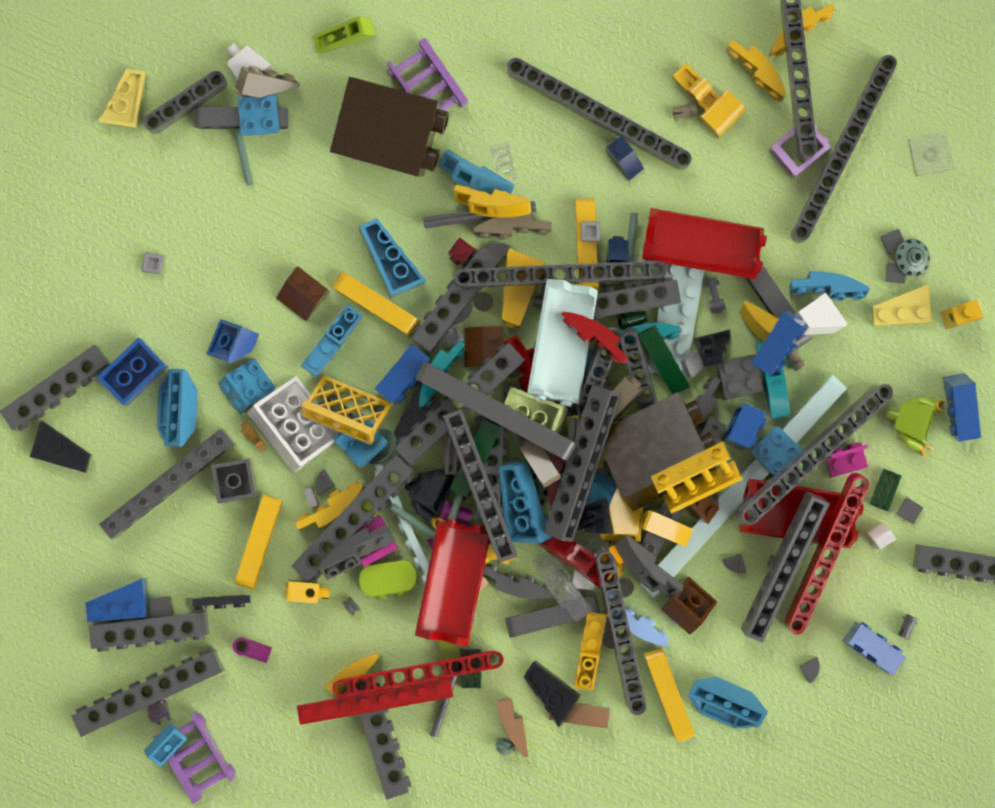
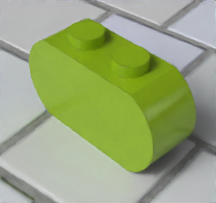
[359,559,418,599]

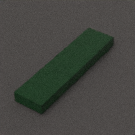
[638,325,690,394]
[450,419,502,497]

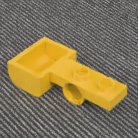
[672,63,746,138]

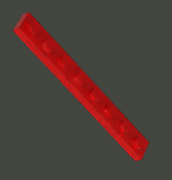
[297,677,454,725]

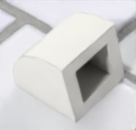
[866,523,896,549]
[571,569,595,590]

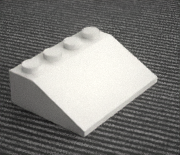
[247,376,339,474]

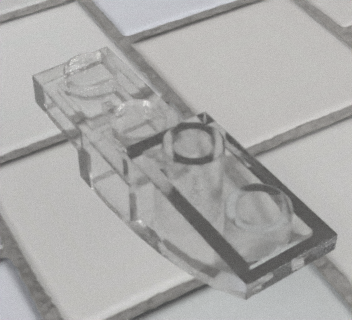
[533,550,593,622]

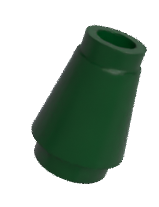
[618,311,647,330]

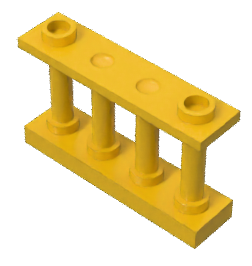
[651,441,743,513]

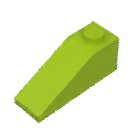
[313,16,376,54]

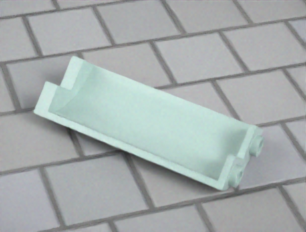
[528,279,598,407]

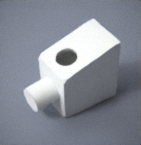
[226,43,272,80]

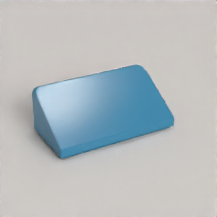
[144,723,187,767]

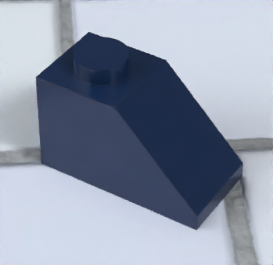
[605,136,644,181]
[606,236,628,263]

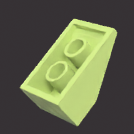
[504,387,569,433]

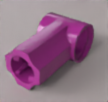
[434,500,473,526]
[233,637,272,663]

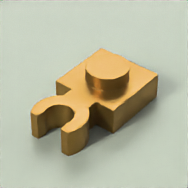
[241,420,267,452]

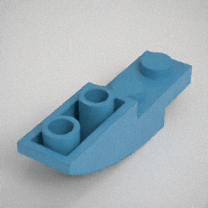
[439,149,515,195]
[788,271,870,301]
[301,304,363,378]

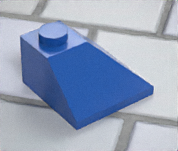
[206,319,259,363]

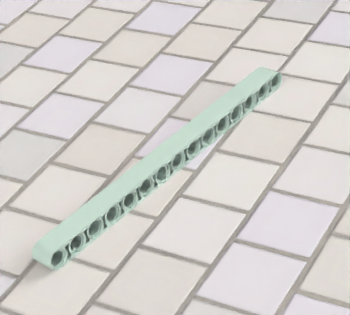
[639,375,847,598]

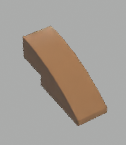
[497,698,528,757]
[549,703,610,728]

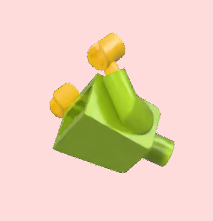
[887,396,946,457]

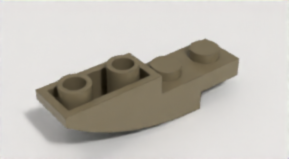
[474,213,552,240]

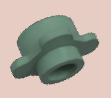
[495,738,515,755]

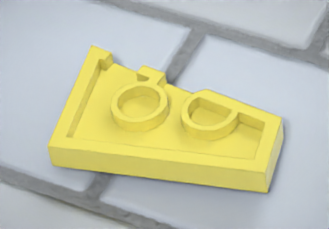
[98,69,146,129]
[872,284,931,326]

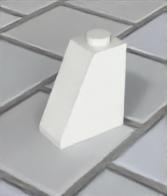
[795,293,848,335]

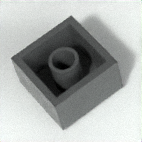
[715,354,763,400]
[211,458,258,504]

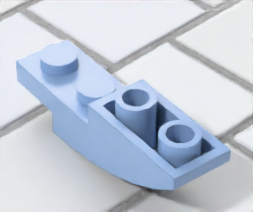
[608,593,669,647]

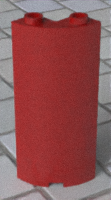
[642,208,767,280]
[739,479,864,549]
[414,519,490,646]

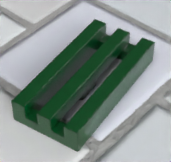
[870,469,902,511]
[462,649,481,688]

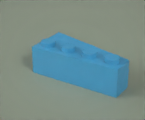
[358,218,426,299]
[499,461,551,543]

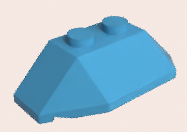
[157,369,198,447]
[688,677,768,729]

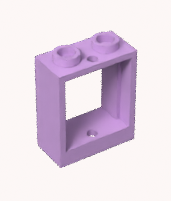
[769,125,831,179]

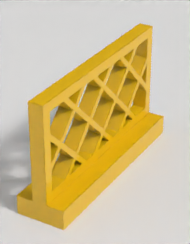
[301,375,392,445]

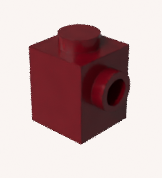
[448,237,475,266]

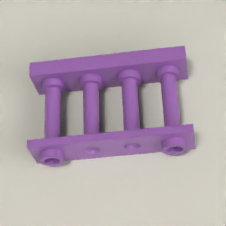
[387,38,468,111]
[154,711,236,804]

